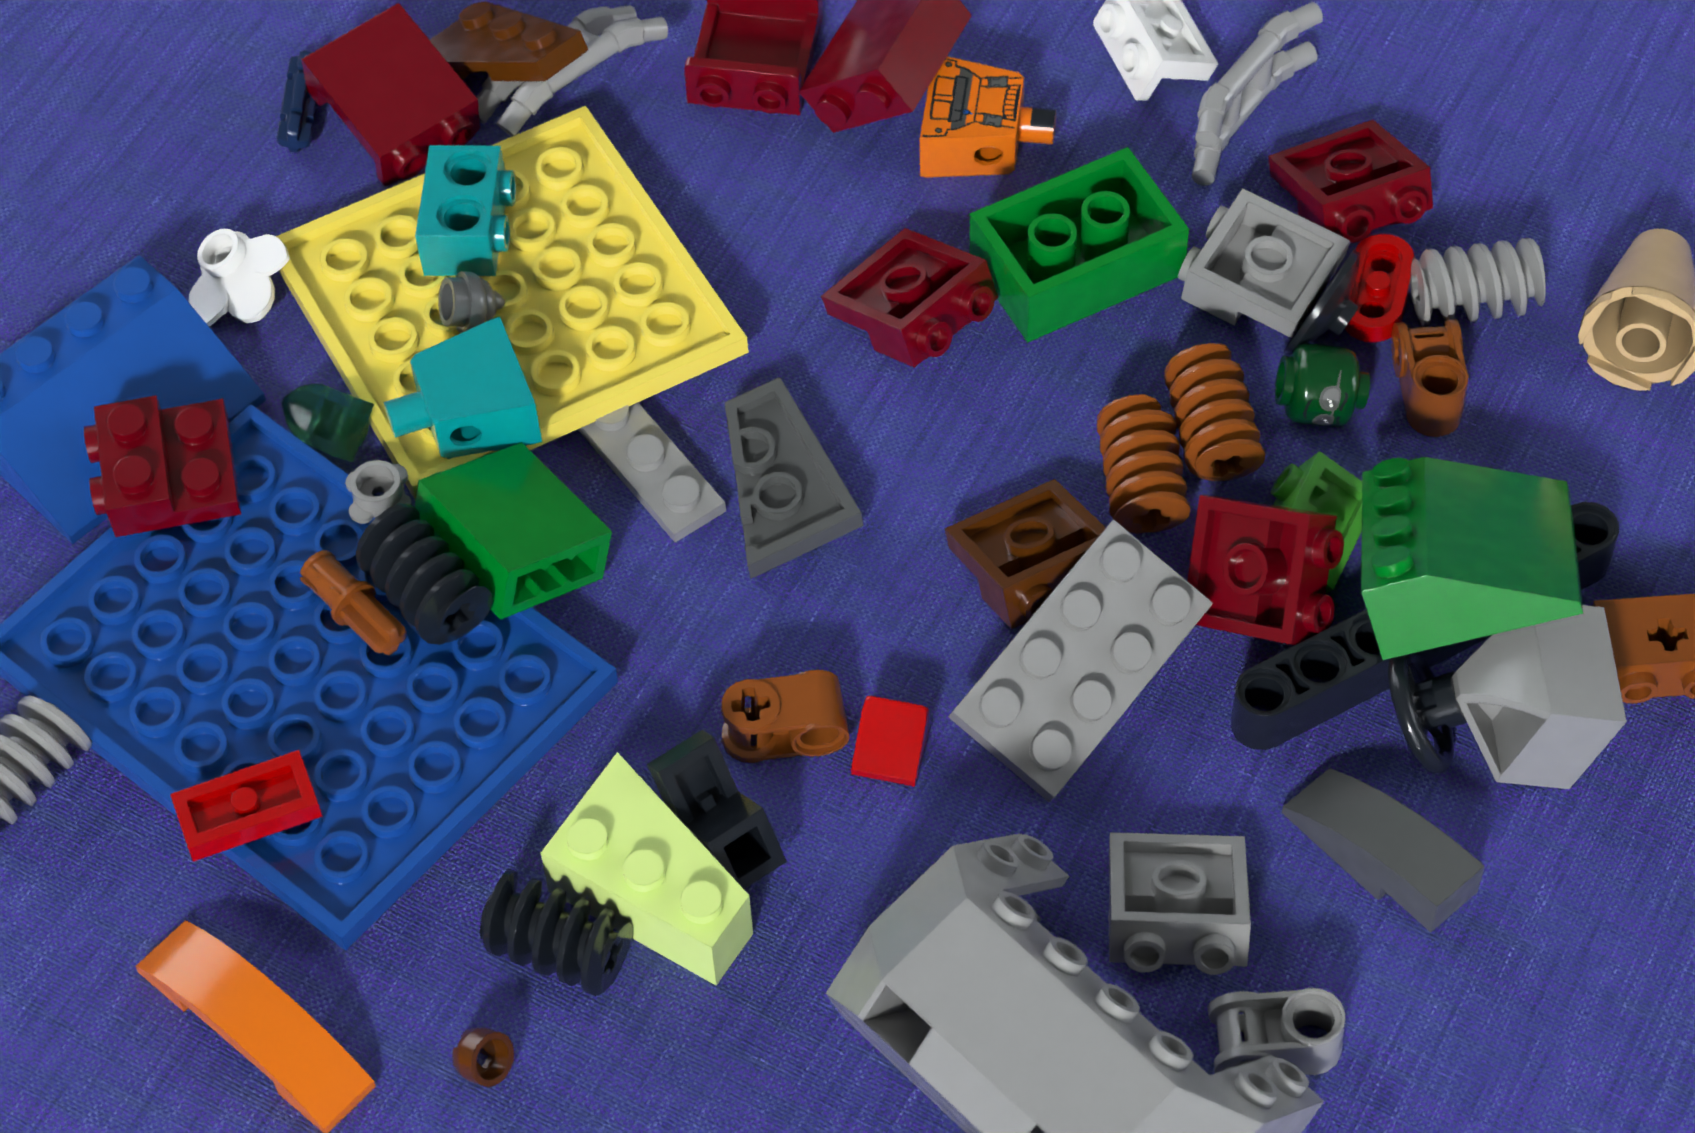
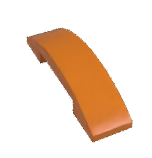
[135,920,376,1133]

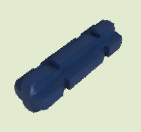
[276,51,317,153]

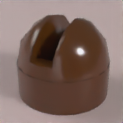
[452,1027,514,1087]

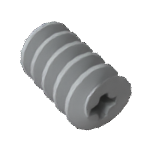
[1410,238,1546,327]
[0,695,92,825]

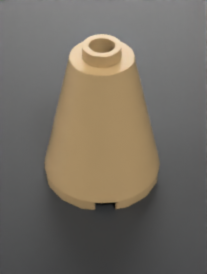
[1578,229,1695,391]

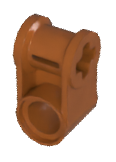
[1391,319,1468,437]
[721,670,850,763]

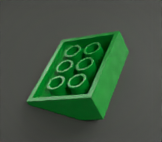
[1361,457,1583,660]

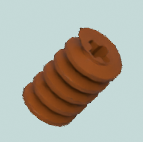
[1164,343,1266,481]
[1096,394,1191,534]

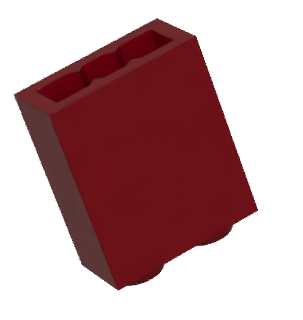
[799,0,972,133]

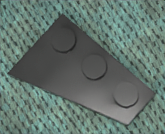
[725,377,864,579]

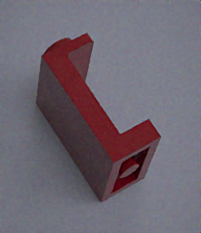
[684,0,823,115]
[301,2,480,186]

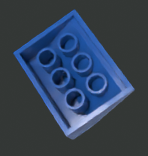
[0,255,266,544]

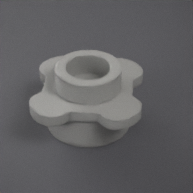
[345,460,412,524]

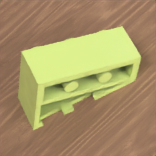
[541,752,753,985]

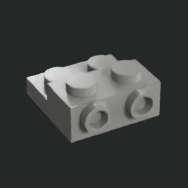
[1178,188,1350,338]
[1108,832,1251,975]

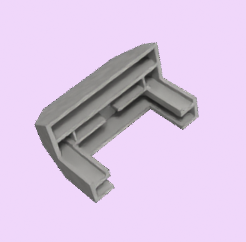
[825,833,1324,1133]

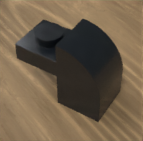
[647,730,787,889]

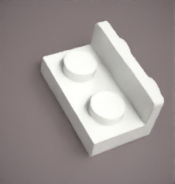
[1093,0,1218,101]

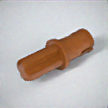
[300,550,407,655]

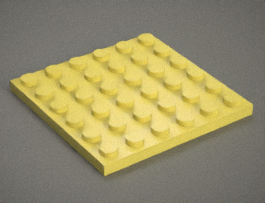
[275,105,749,501]

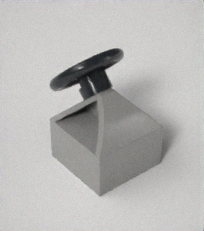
[1388,605,1627,789]

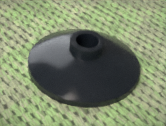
[1284,250,1360,355]

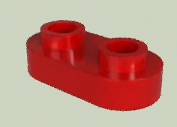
[1345,234,1414,342]

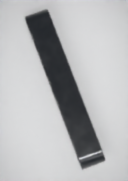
[1231,502,1619,750]

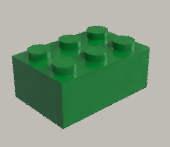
[969,147,1189,343]

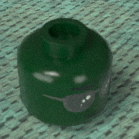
[1275,343,1370,428]

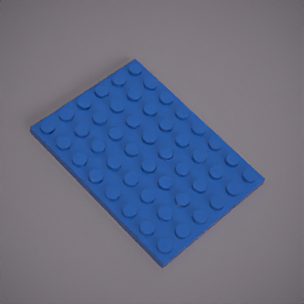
[0,404,618,951]

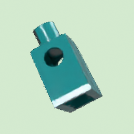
[383,317,542,459]

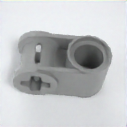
[1207,988,1345,1075]

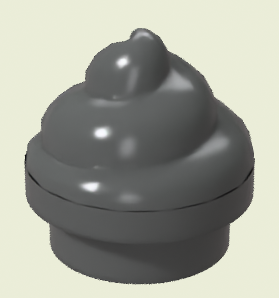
[438,271,505,333]

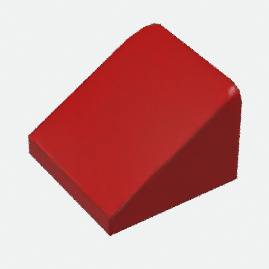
[851,696,929,787]

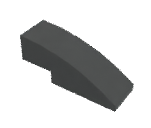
[1282,768,1485,933]

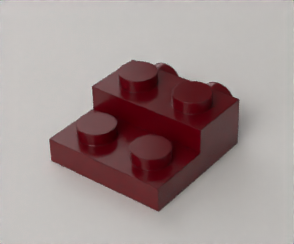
[1268,119,1433,243]
[821,228,999,368]
[84,396,241,537]
[1187,495,1344,645]

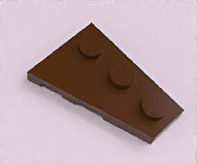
[430,1,589,82]

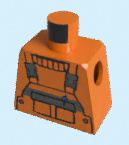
[920,56,1056,177]

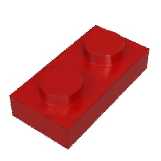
[170,750,322,862]

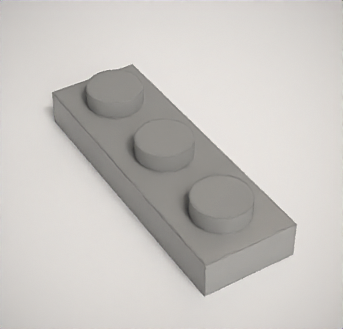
[577,403,726,543]

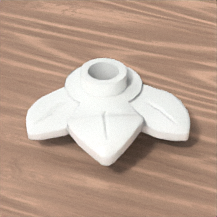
[188,229,290,327]

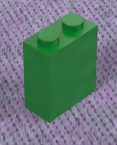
[415,442,612,620]

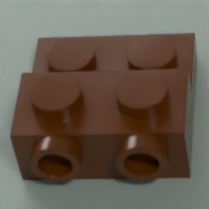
[944,479,1106,629]

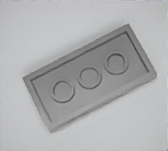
[948,519,1213,802]

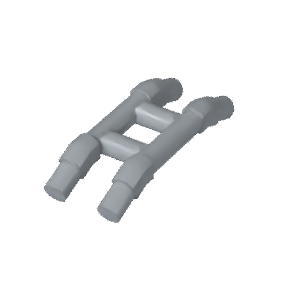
[1191,2,1323,185]
[476,5,668,136]

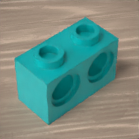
[415,145,516,276]

